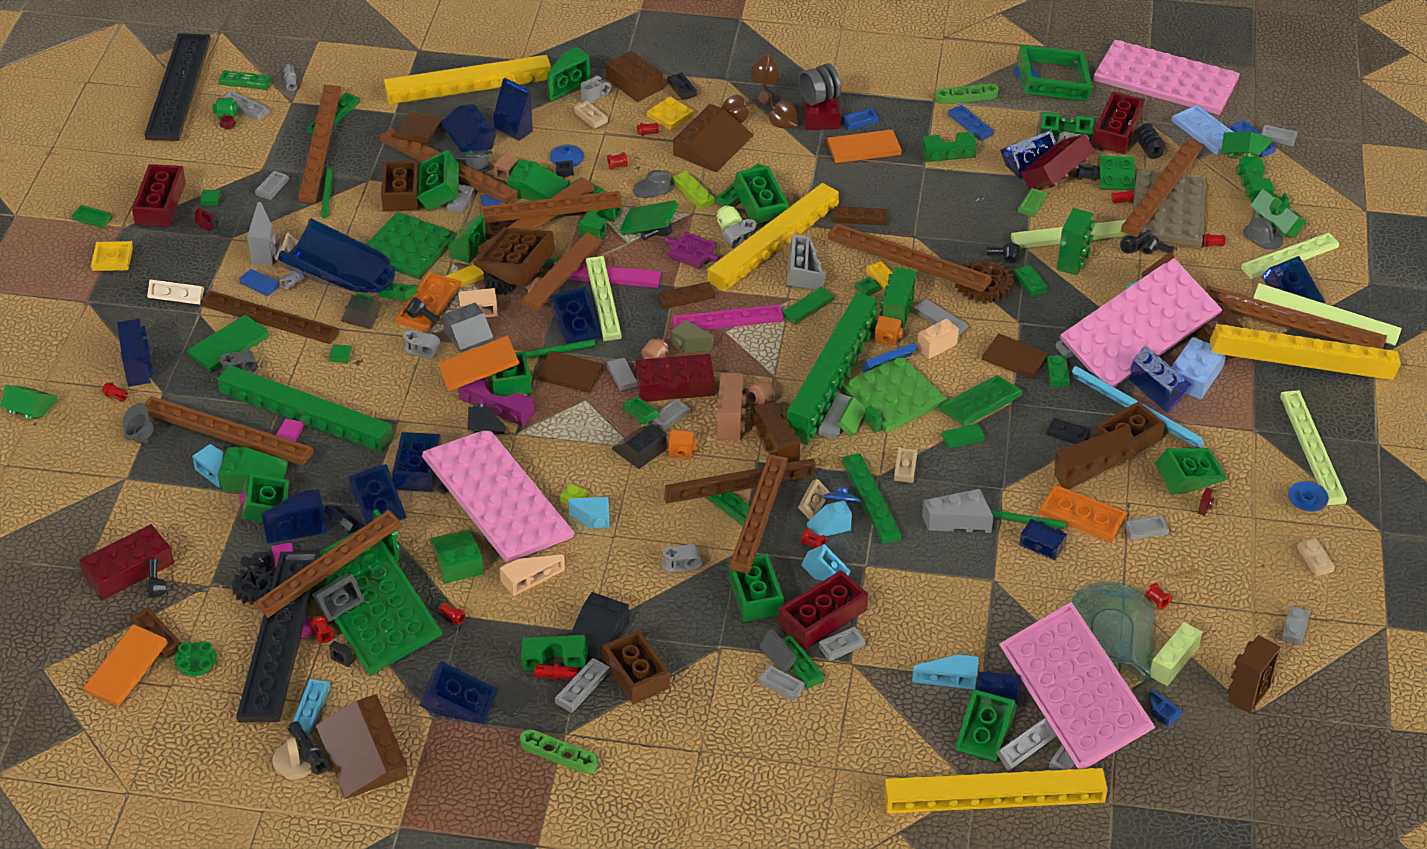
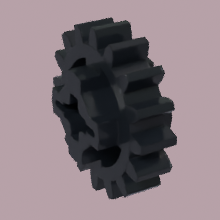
[231,566,274,605]

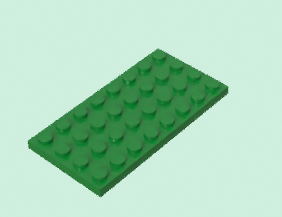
[314,530,443,676]

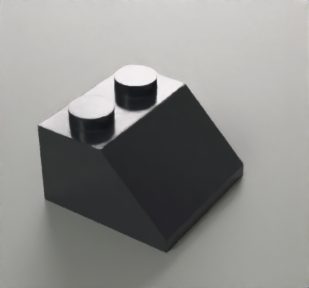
[467,404,510,435]
[612,424,667,469]

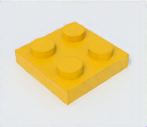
[647,96,694,131]
[91,241,133,271]

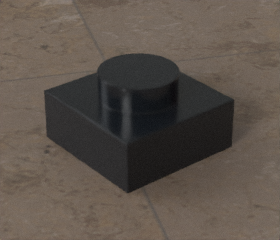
[555,160,574,177]
[329,641,353,667]

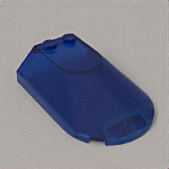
[277,218,395,293]

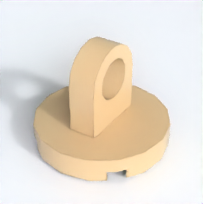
[273,737,311,780]

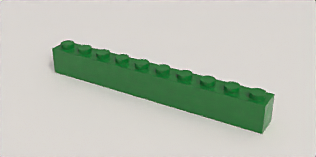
[217,365,394,452]

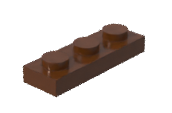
[834,206,887,226]
[658,281,715,310]
[130,607,182,658]

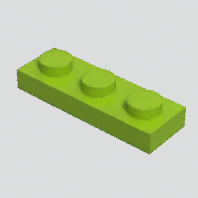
[672,171,715,210]

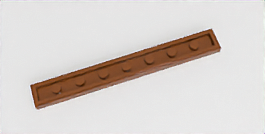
[478,177,594,253]
[480,191,622,223]
[522,232,602,312]
[729,455,788,573]
[255,510,401,618]

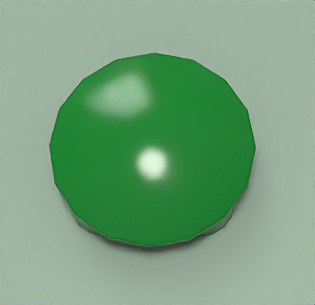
[174,641,217,676]

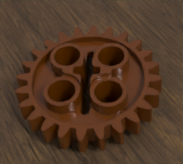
[955,258,1014,304]

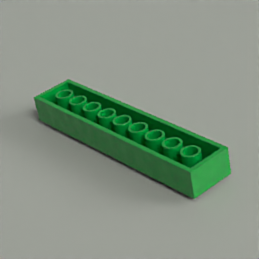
[787,293,878,445]

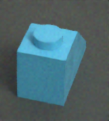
[192,444,224,488]
[569,497,610,529]
[807,500,852,536]
[801,544,850,581]

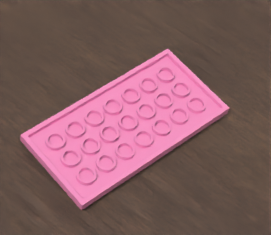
[1093,40,1240,115]
[1060,258,1222,387]
[422,431,574,563]
[999,602,1155,769]

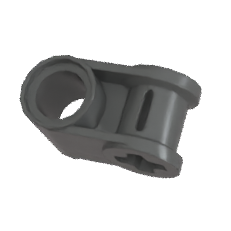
[220,349,258,373]

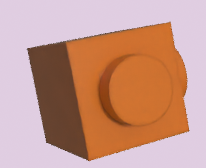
[875,316,904,345]
[669,430,697,459]

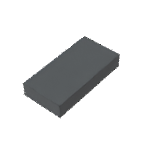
[760,630,797,673]

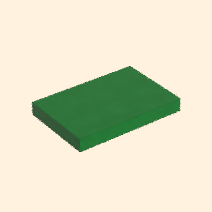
[620,200,678,235]

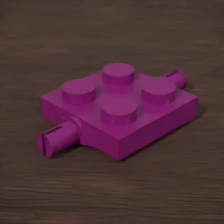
[665,232,721,269]

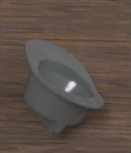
[453,151,492,172]
[633,170,674,198]
[1243,216,1283,250]
[123,403,154,444]

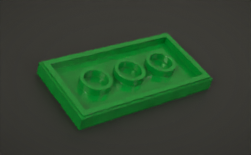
[187,314,269,373]
[939,375,1022,427]

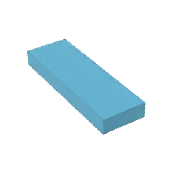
[293,679,331,736]

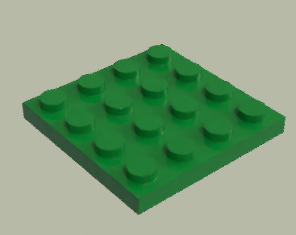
[358,211,457,280]

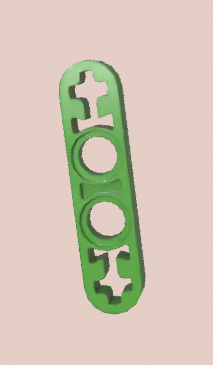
[935,84,999,104]
[520,729,597,774]

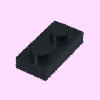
[667,72,697,100]
[1047,418,1090,444]
[323,505,365,534]

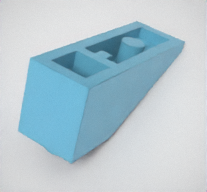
[912,654,979,690]

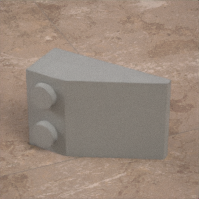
[247,202,278,265]

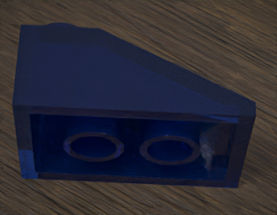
[493,78,533,141]
[1262,256,1325,303]
[550,286,603,344]
[349,464,407,525]
[262,489,327,544]
[419,661,497,724]

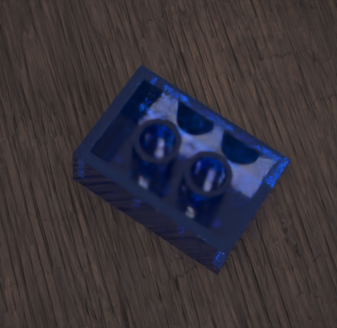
[117,319,153,387]
[392,432,441,492]

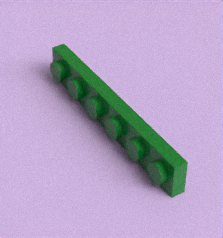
[842,453,901,544]

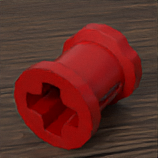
[607,152,628,170]
[801,528,827,548]
[1144,583,1172,610]
[310,616,335,643]

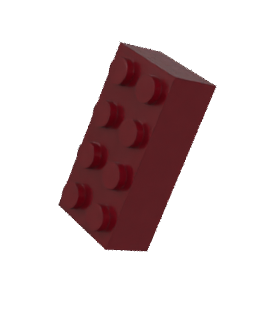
[1092,91,1145,154]
[802,96,840,130]
[1021,134,1094,190]
[132,164,186,227]
[635,354,715,402]
[79,524,175,600]
[778,570,868,649]

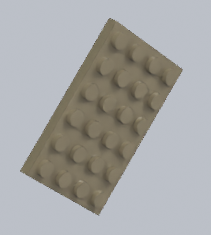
[1133,169,1206,247]

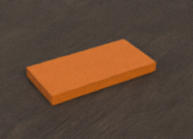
[827,129,902,163]
[395,272,461,333]
[438,335,519,392]
[1038,485,1128,543]
[83,624,168,707]

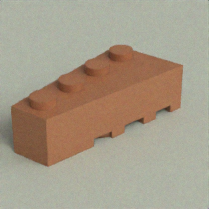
[717,373,747,440]

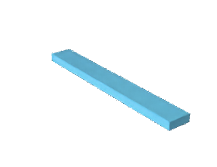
[1072,366,1204,448]

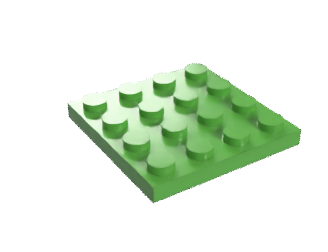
[841,356,947,433]

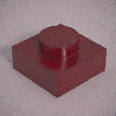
[195,208,213,231]
[1198,487,1215,516]

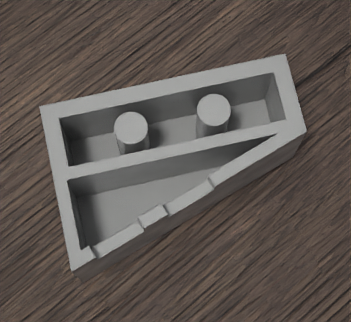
[786,234,826,290]
[922,489,993,533]

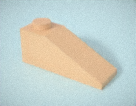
[500,554,565,596]

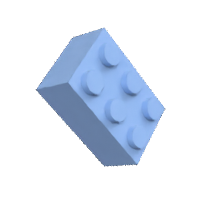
[1167,337,1226,400]

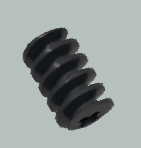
[1133,123,1165,159]

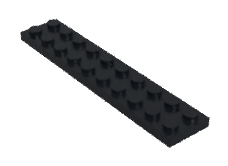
[144,33,211,141]
[236,551,321,722]

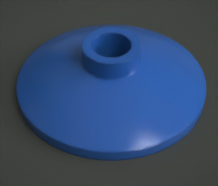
[550,144,584,166]
[1288,481,1328,512]
[821,488,861,503]

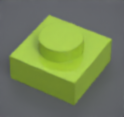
[560,484,587,505]

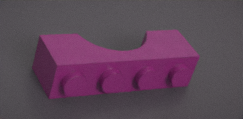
[458,378,535,426]

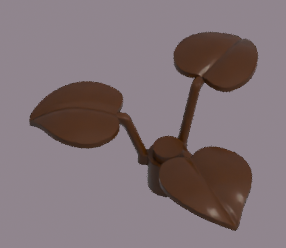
[721,54,799,129]

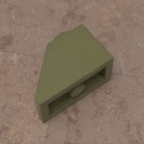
[671,320,714,353]

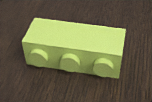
[1149,622,1202,686]

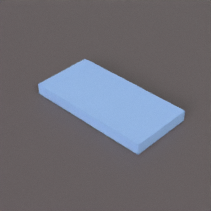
[1171,105,1233,155]

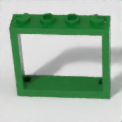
[1016,45,1093,101]

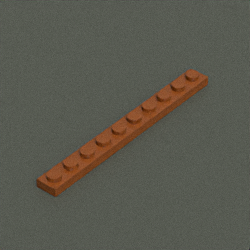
[298,85,341,203]
[380,128,518,204]
[1121,139,1203,237]
[828,223,992,292]
[1205,285,1387,349]
[144,396,314,466]

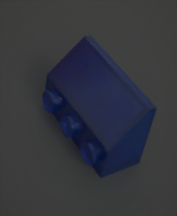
[441,104,496,152]
[1000,130,1056,179]
[1129,345,1192,413]

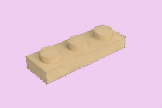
[147,279,204,305]

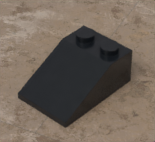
[570,592,629,663]

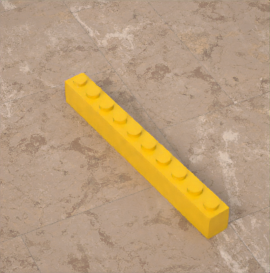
[384,55,551,105]
[707,183,839,292]
[1210,324,1401,380]
[884,768,1107,814]

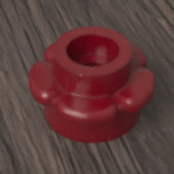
[219,115,236,130]

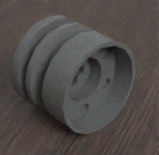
[799,63,841,105]

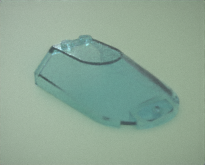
[1071,582,1153,682]

